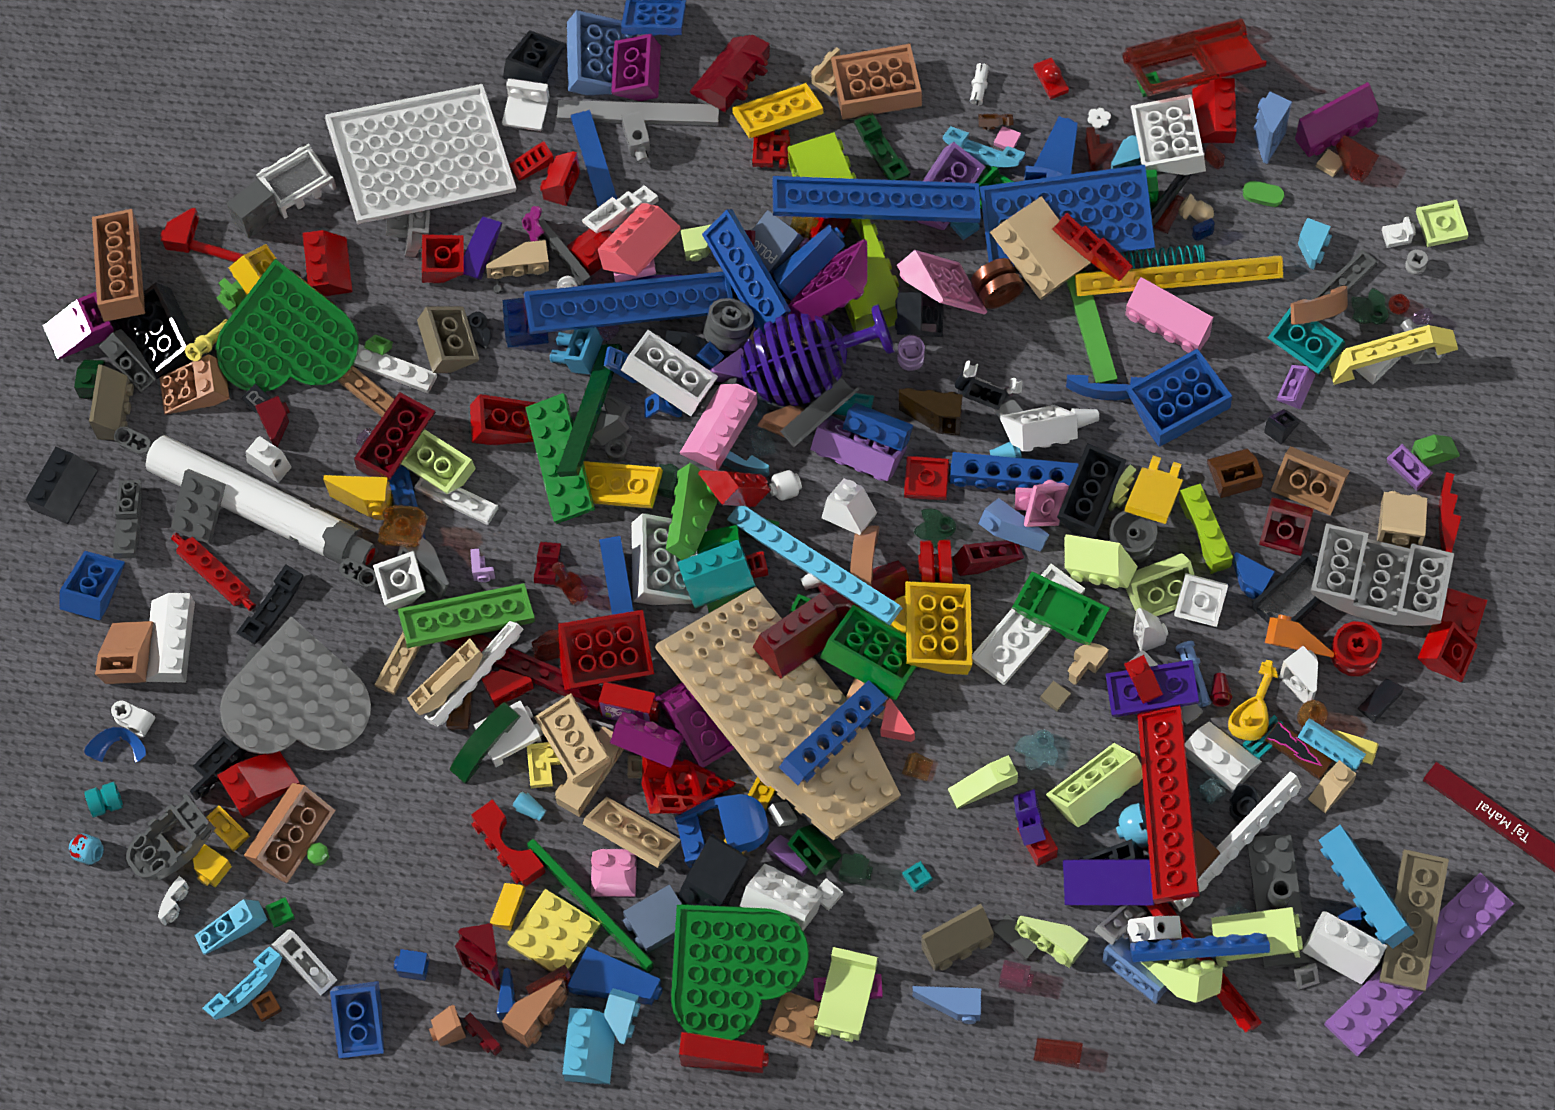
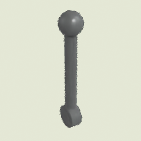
[490,255,502,294]

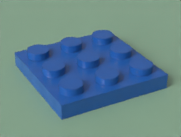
[621,0,686,36]

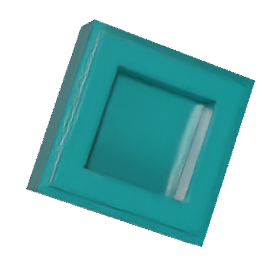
[902,861,933,892]

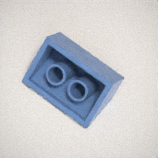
[1254,92,1292,164]
[1102,937,1168,1004]

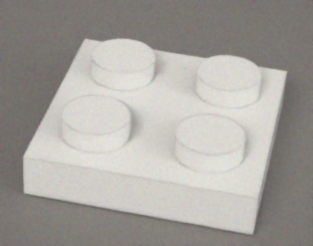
[1174,573,1228,627]

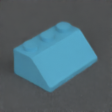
[563,1008,615,1084]

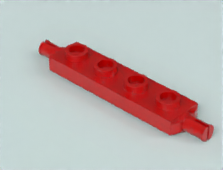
[171,533,256,611]

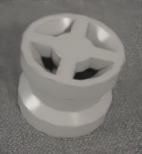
[1405,249,1428,275]

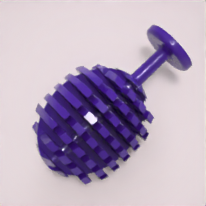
[741,304,895,406]

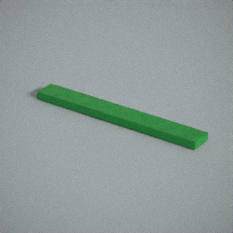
[527,839,654,973]

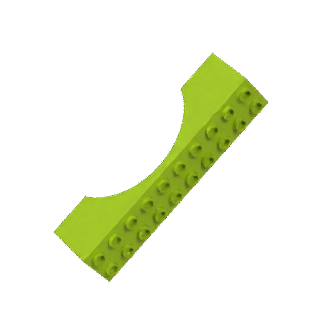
[788,132,899,332]

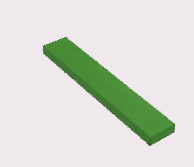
[1066,270,1117,384]

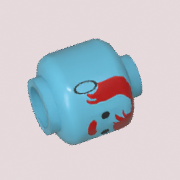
[69,833,104,865]

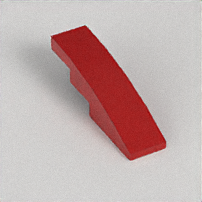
[1052,213,1133,281]
[1438,472,1461,553]

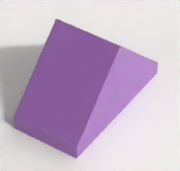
[710,348,744,383]

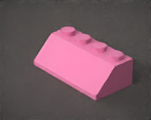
[1125,277,1213,353]
[680,384,758,471]

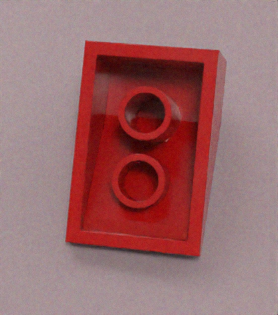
[470,394,537,445]
[217,751,300,818]

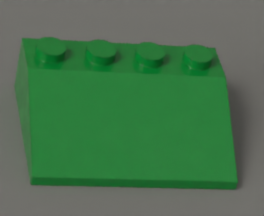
[820,605,917,701]

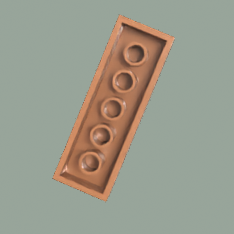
[92,209,145,322]

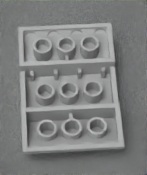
[1310,523,1454,626]

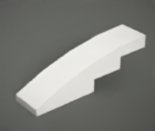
[582,186,658,233]

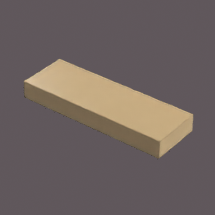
[375,633,421,695]

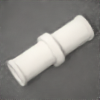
[970,63,989,105]

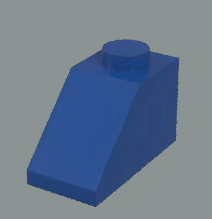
[1232,552,1275,599]

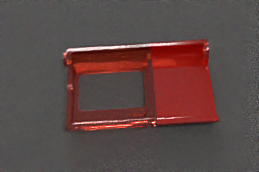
[1122,18,1267,97]

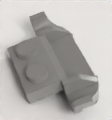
[386,210,430,257]

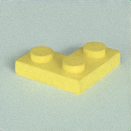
[527,742,561,789]

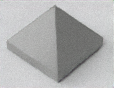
[1294,963,1320,990]

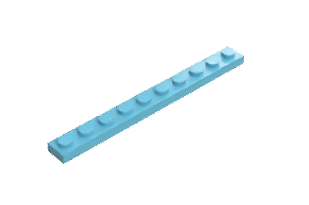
[727,506,903,626]

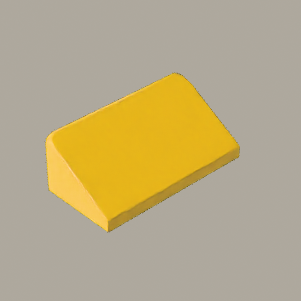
[490,883,526,931]

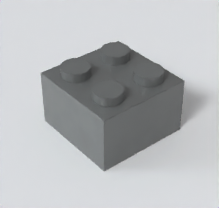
[226,179,280,238]

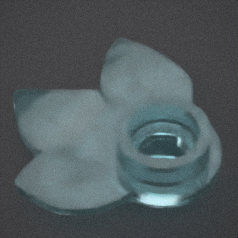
[1014,730,1058,770]

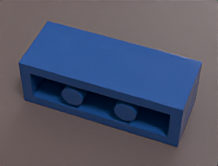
[842,403,914,451]

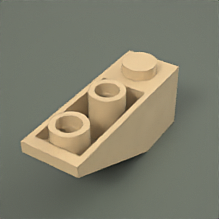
[486,240,549,279]

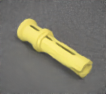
[185,319,228,361]

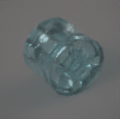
[1198,777,1226,804]

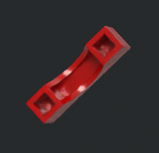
[471,799,546,887]

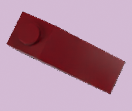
[952,540,1024,576]

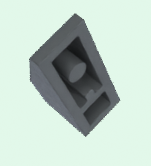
[397,533,449,599]

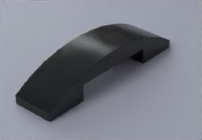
[236,564,304,645]

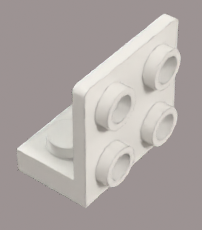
[502,79,550,131]

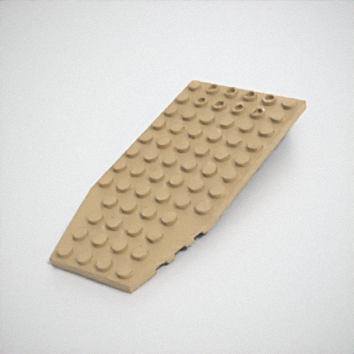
[655,587,901,840]

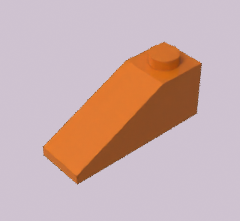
[1265,614,1334,657]

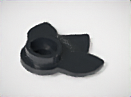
[467,312,491,349]

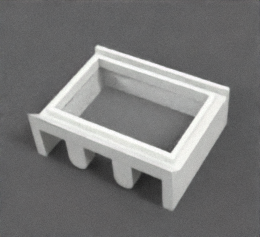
[256,144,336,219]

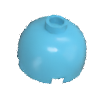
[1116,802,1148,848]

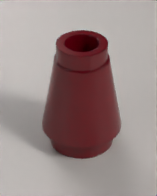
[1210,673,1232,707]

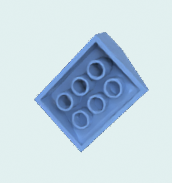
[567,10,632,95]

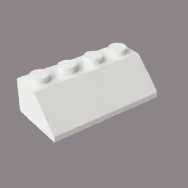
[621,330,718,416]
[146,593,195,683]

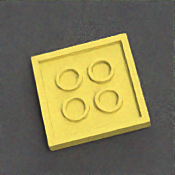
[507,889,601,980]

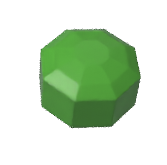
[307,842,329,866]

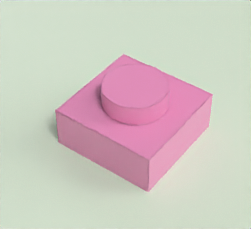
[1015,488,1032,511]

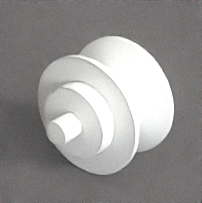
[557,276,578,288]

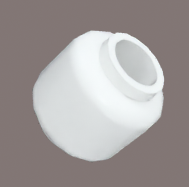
[769,470,802,501]

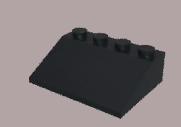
[112,282,195,380]

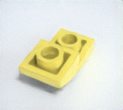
[1332,730,1379,765]

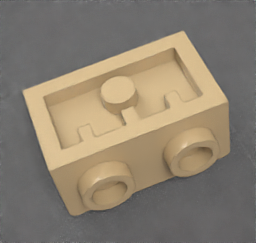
[811,47,840,97]

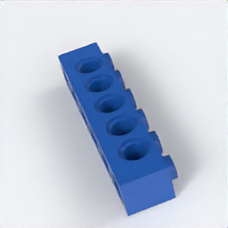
[950,452,1078,491]
[779,680,888,786]

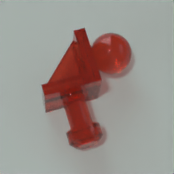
[552,562,589,605]

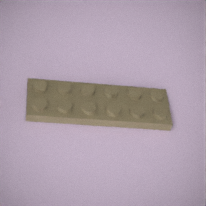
[1379,849,1449,992]

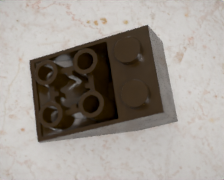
[899,388,963,436]

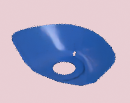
[84,727,146,763]

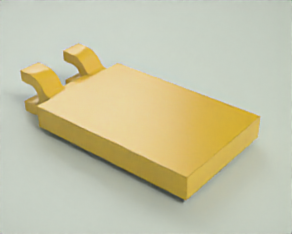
[1125,455,1183,524]

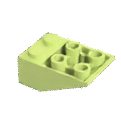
[1141,958,1223,1003]

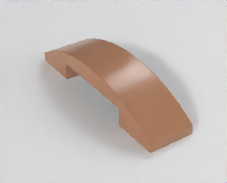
[1291,286,1348,325]
[850,526,879,587]

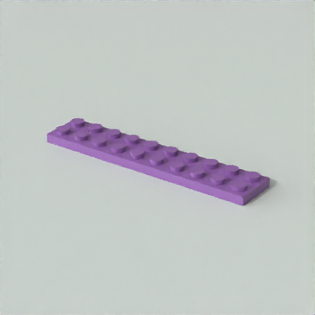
[1324,872,1514,1057]

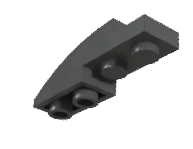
[113,480,142,559]

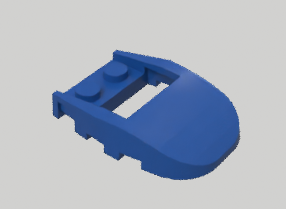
[675,794,769,868]

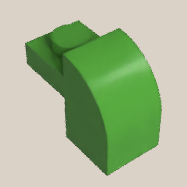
[217,278,247,313]

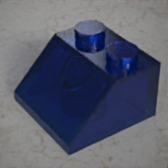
[502,298,549,348]

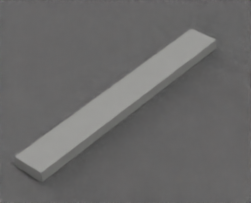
[557,100,719,126]

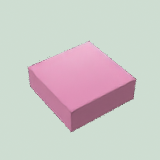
[994,126,1021,149]

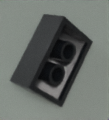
[25,447,98,524]

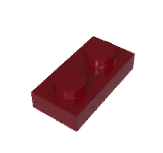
[464,1012,502,1056]

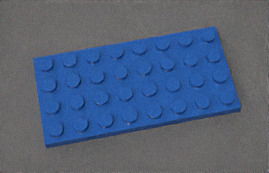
[980,165,1155,266]

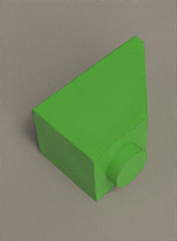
[1411,434,1460,467]

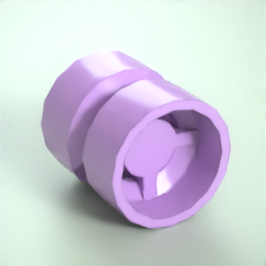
[897,336,925,371]

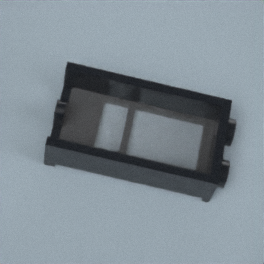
[1252,551,1322,624]

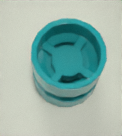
[84,781,123,818]

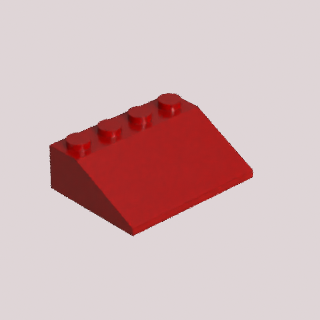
[558,610,654,690]

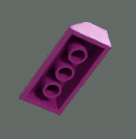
[1295,82,1379,158]

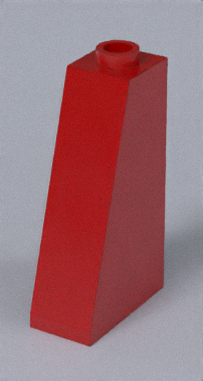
[679,1032,769,1073]

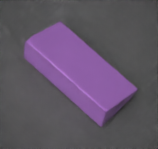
[1276,365,1315,409]
[1387,444,1433,491]
[766,835,809,877]

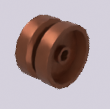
[971,258,1025,309]

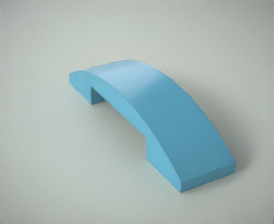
[943,126,1026,167]
[723,451,770,477]
[203,946,282,1020]

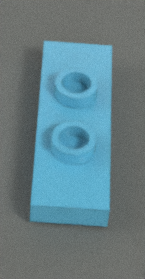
[1298,718,1366,772]

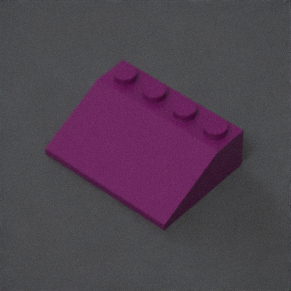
[789,239,867,326]

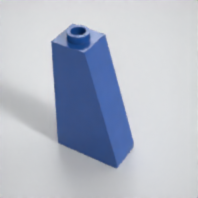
[1034,116,1078,175]
[773,224,845,300]
[599,536,634,615]
[567,946,663,1005]

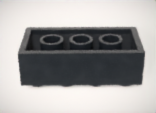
[1057,443,1127,539]

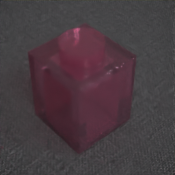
[999,960,1034,994]

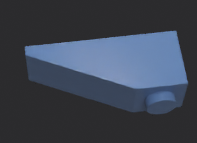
[978,498,1049,551]
[913,986,981,1024]

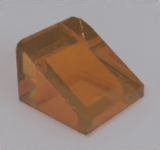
[902,752,933,781]

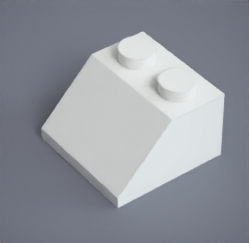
[822,478,877,535]
[373,551,426,610]
[1279,646,1318,708]

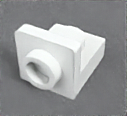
[1382,217,1416,248]

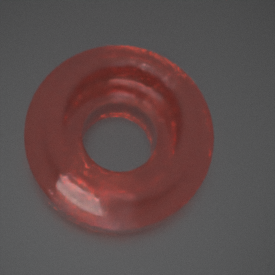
[1388,294,1410,315]

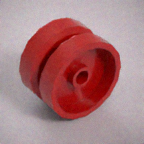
[918,540,952,584]
[1331,621,1382,677]

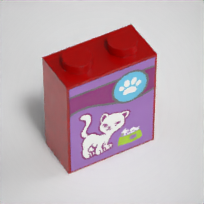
[598,682,660,722]

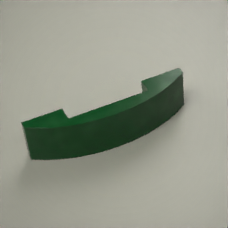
[854,113,911,180]
[449,702,521,784]

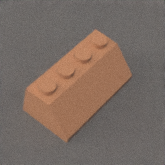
[244,783,336,883]

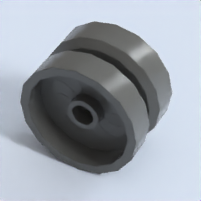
[703,298,754,351]
[1108,511,1158,564]

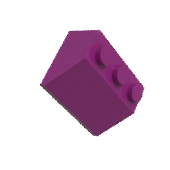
[611,34,661,101]
[610,712,684,768]

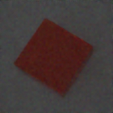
[1204,143,1225,170]

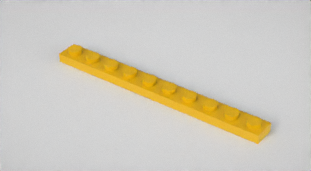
[1075,256,1283,296]

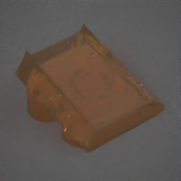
[377,505,429,548]

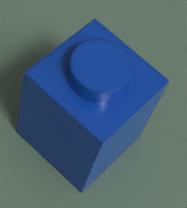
[394,949,430,981]

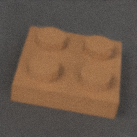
[768,992,821,1049]

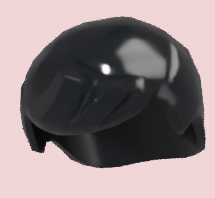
[1229,784,1264,822]

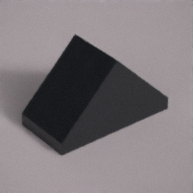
[1264,409,1301,444]

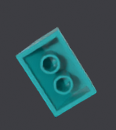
[1268,307,1346,375]
[677,540,756,608]

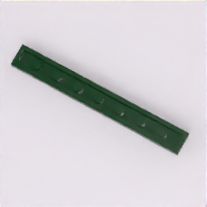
[557,344,623,477]

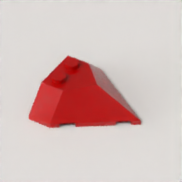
[642,756,736,815]

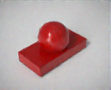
[1033,57,1069,100]

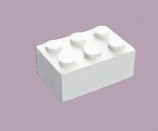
[740,864,824,931]

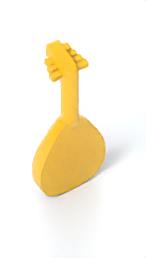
[1228,660,1279,741]

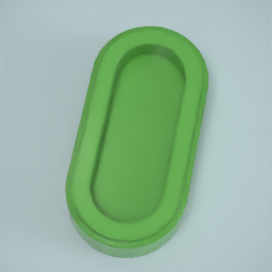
[1243,181,1284,207]

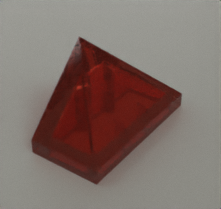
[531,629,560,661]

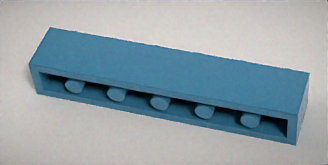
[1319,825,1415,949]

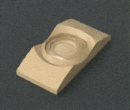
[407,639,483,715]

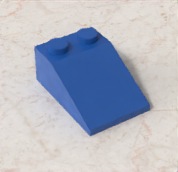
[60,551,125,620]
[330,981,384,1058]

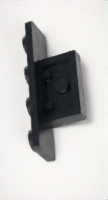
[190,736,247,800]

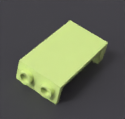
[1211,907,1303,967]
[814,947,878,1042]

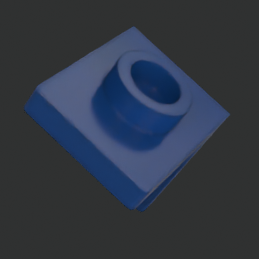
[644,393,682,418]

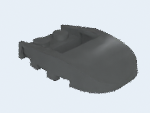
[126,793,216,880]

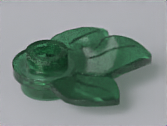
[1351,288,1389,324]
[913,509,956,548]

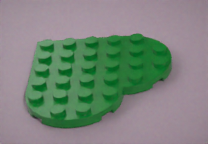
[216,259,359,392]
[671,905,809,1040]

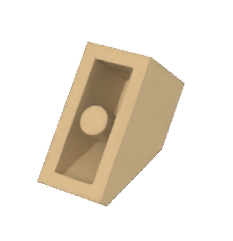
[1308,760,1356,813]

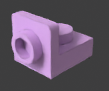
[470,549,495,583]

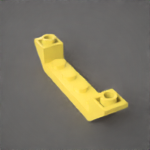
[1329,325,1458,385]

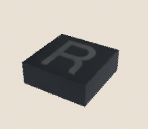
[241,383,271,413]

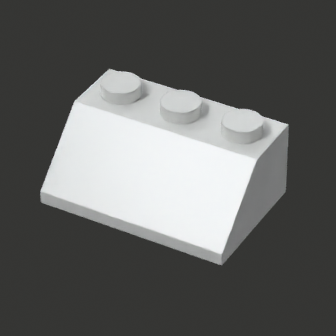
[1000,405,1078,451]
[1185,721,1262,793]
[1301,912,1388,985]

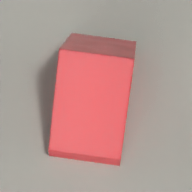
[881,698,915,742]

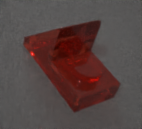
[1085,127,1113,172]

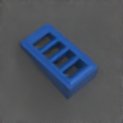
[604,346,638,383]
[497,968,515,1020]

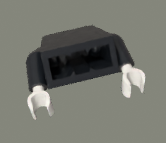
[955,361,1022,410]

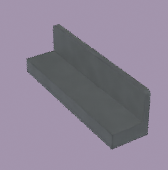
[780,377,860,447]

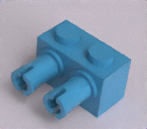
[550,327,603,374]

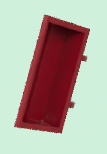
[689,35,770,113]

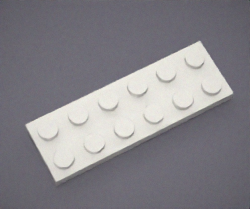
[972,564,1085,685]

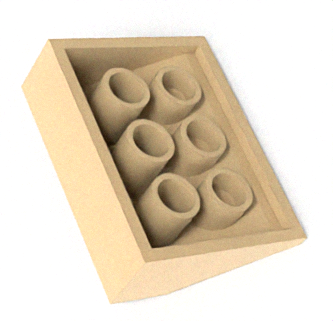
[990,196,1091,300]

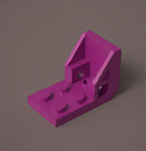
[656,682,735,767]

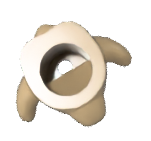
[1179,193,1214,224]

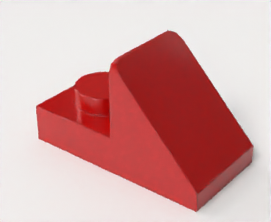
[1124,655,1163,704]

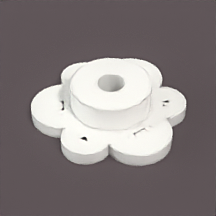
[1088,108,1111,129]

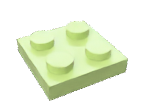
[1416,200,1468,247]

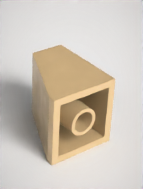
[1377,491,1427,549]

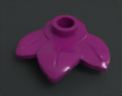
[522,206,544,242]

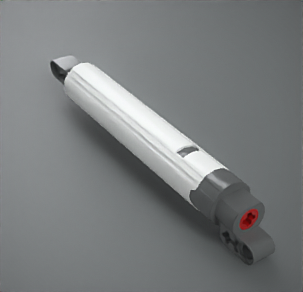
[114,427,379,591]

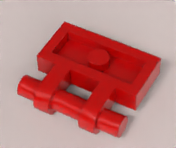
[752,129,791,169]

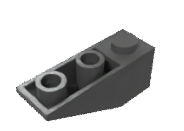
[99,329,156,393]

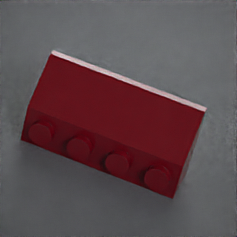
[354,392,436,480]
[753,593,840,679]

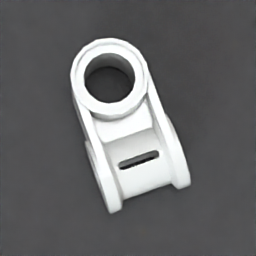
[111,701,155,737]

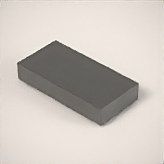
[993,914,1038,961]

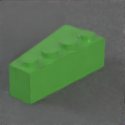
[666,463,718,560]

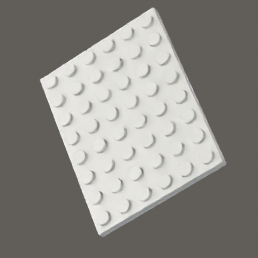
[325,84,516,224]

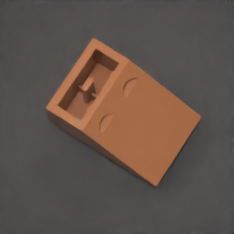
[160,354,230,414]
[95,621,154,684]
[502,979,568,1048]

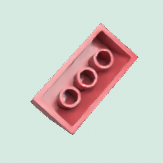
[598,203,681,276]

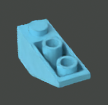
[195,899,268,955]

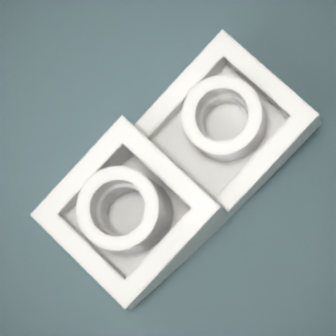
[158,876,189,926]

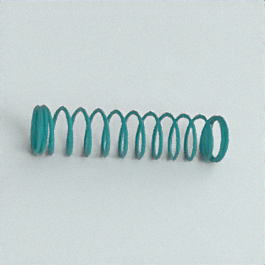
[1121,245,1205,269]

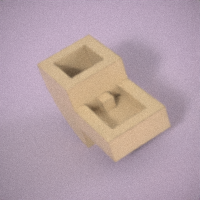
[1068,643,1109,685]

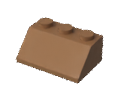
[1271,446,1350,516]

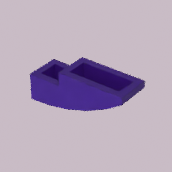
[463,217,502,280]
[1013,789,1046,846]

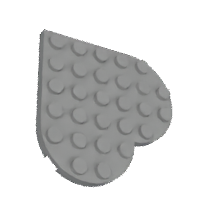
[220,616,371,754]

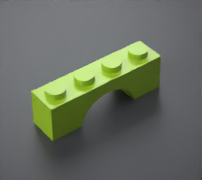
[1179,484,1233,574]

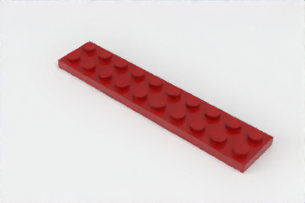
[1137,705,1200,904]

